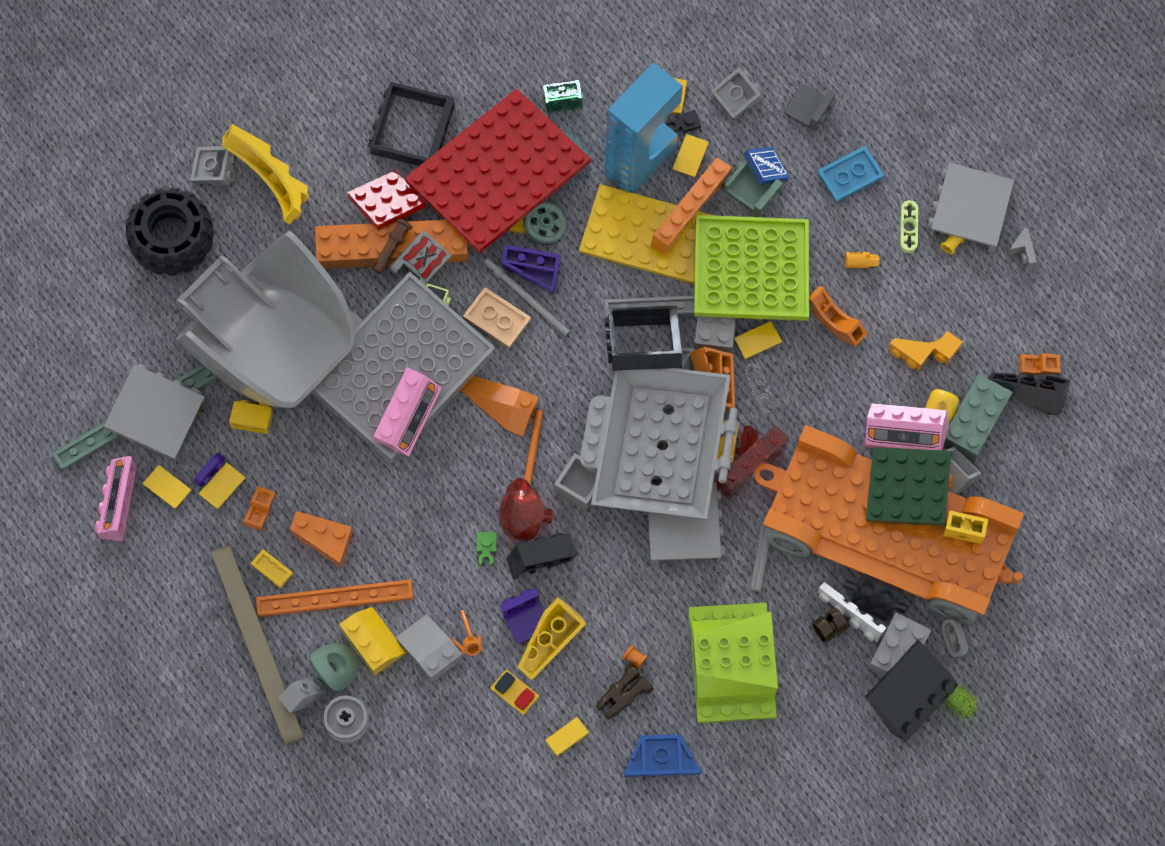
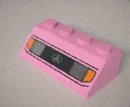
[373,367,442,457]
[865,404,949,450]
[95,456,137,541]

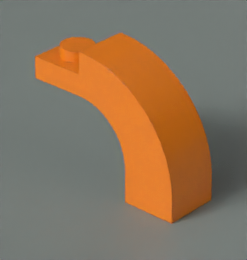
[809,286,868,347]

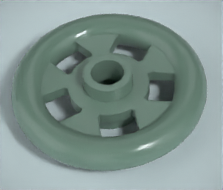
[523,201,567,244]

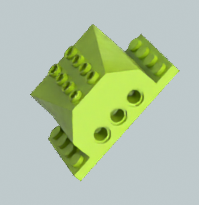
[688,603,778,723]

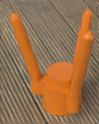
[450,610,483,656]

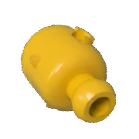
[925,389,959,425]

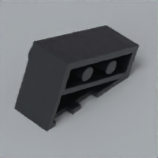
[506,533,577,580]

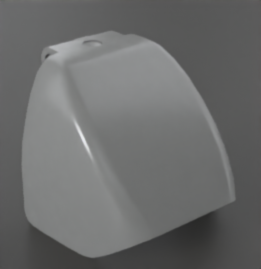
[176,231,355,408]

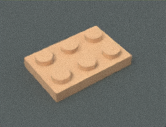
[463,287,531,349]

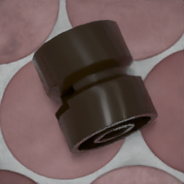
[812,607,849,643]

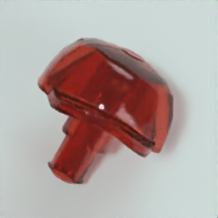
[498,478,554,541]

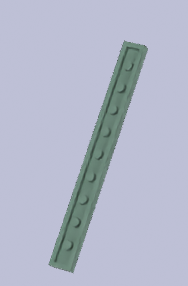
[52,365,219,471]

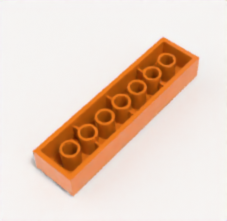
[315,220,468,269]

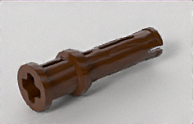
[372,219,413,274]

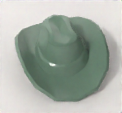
[310,643,359,692]

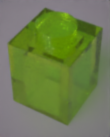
[945,685,978,719]

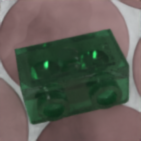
[542,80,583,113]

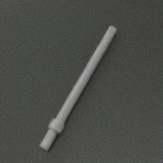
[484,257,570,337]

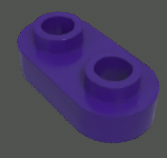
[194,453,225,487]

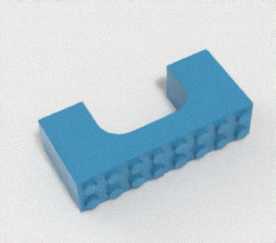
[605,62,683,193]

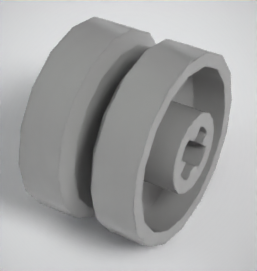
[324,696,369,744]

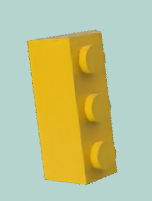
[339,607,406,676]

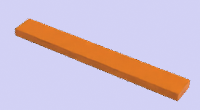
[255,579,414,617]

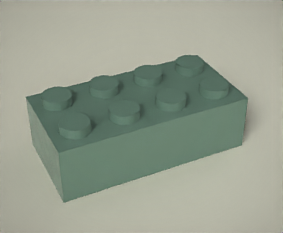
[944,374,1012,461]

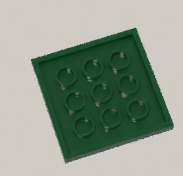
[866,447,952,526]

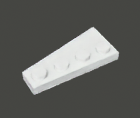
[817,582,886,643]

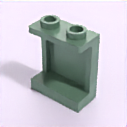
[723,159,783,217]

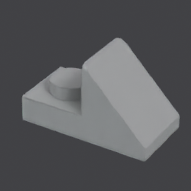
[1008,228,1037,270]

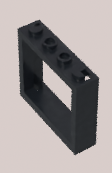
[368,82,455,166]
[605,306,682,371]

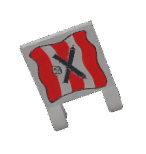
[390,230,452,285]

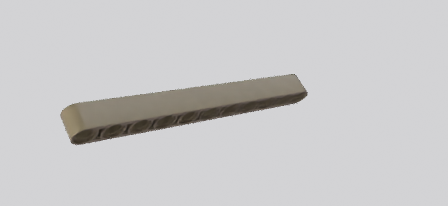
[211,545,304,745]

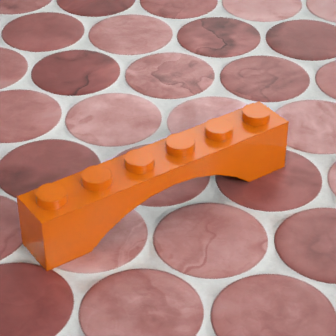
[651,158,732,256]

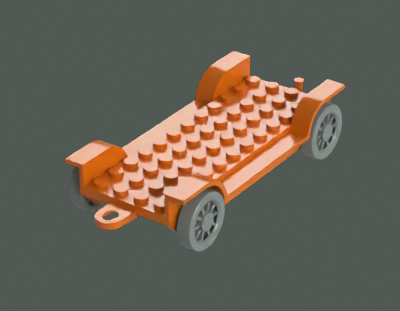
[754,425,1024,625]

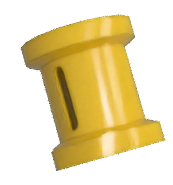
[940,235,964,255]

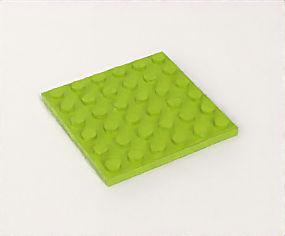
[694,215,809,321]

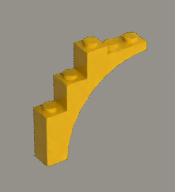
[222,124,309,224]

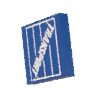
[744,147,789,185]

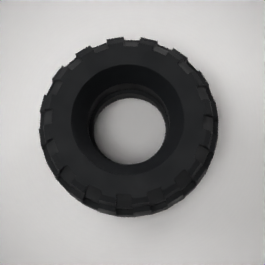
[125,187,214,276]

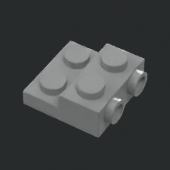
[711,67,764,119]
[190,146,238,187]

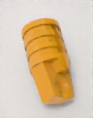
[845,252,879,269]

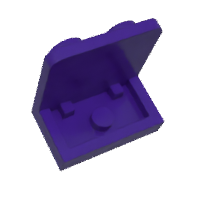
[500,588,544,644]

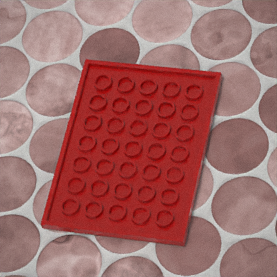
[405,88,592,254]

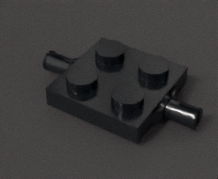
[843,573,908,621]

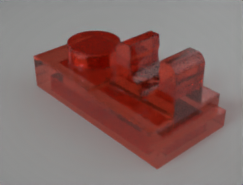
[733,425,759,468]

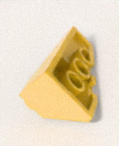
[517,597,586,680]

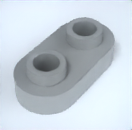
[941,619,968,657]

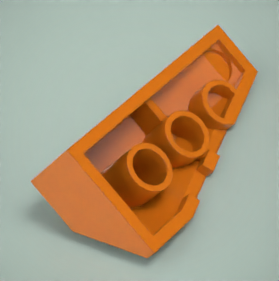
[461,376,539,437]

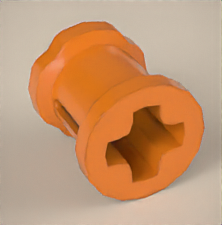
[622,644,648,670]

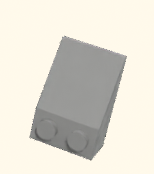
[396,614,463,683]

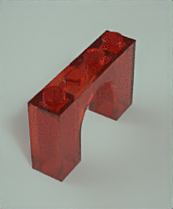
[717,425,789,501]

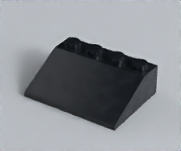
[865,640,958,742]

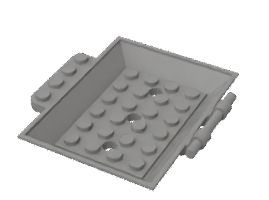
[580,368,738,520]

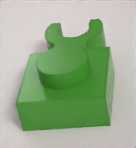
[476,532,497,566]

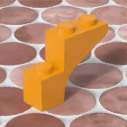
[888,331,963,371]

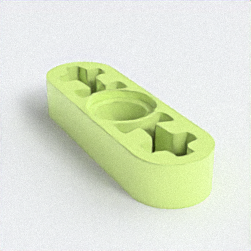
[900,200,918,253]

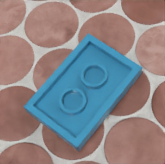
[817,146,884,203]

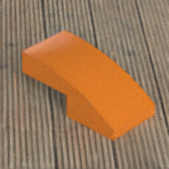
[1018,353,1061,375]
[243,486,276,531]

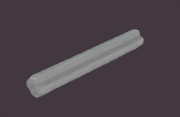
[750,517,770,592]

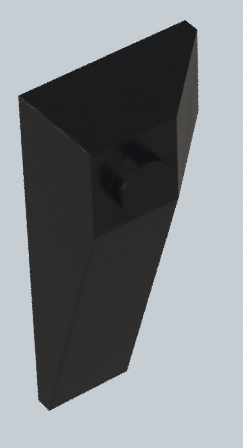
[988,372,1071,415]

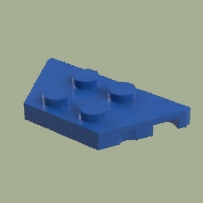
[624,734,701,777]

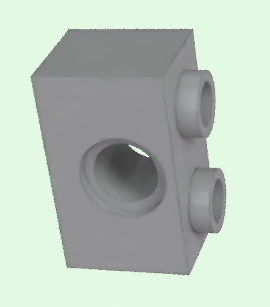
[278,676,326,713]

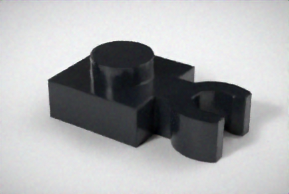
[666,110,701,133]

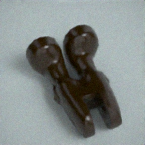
[595,663,654,720]

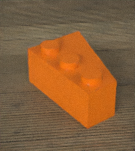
[690,347,735,412]
[290,511,353,568]

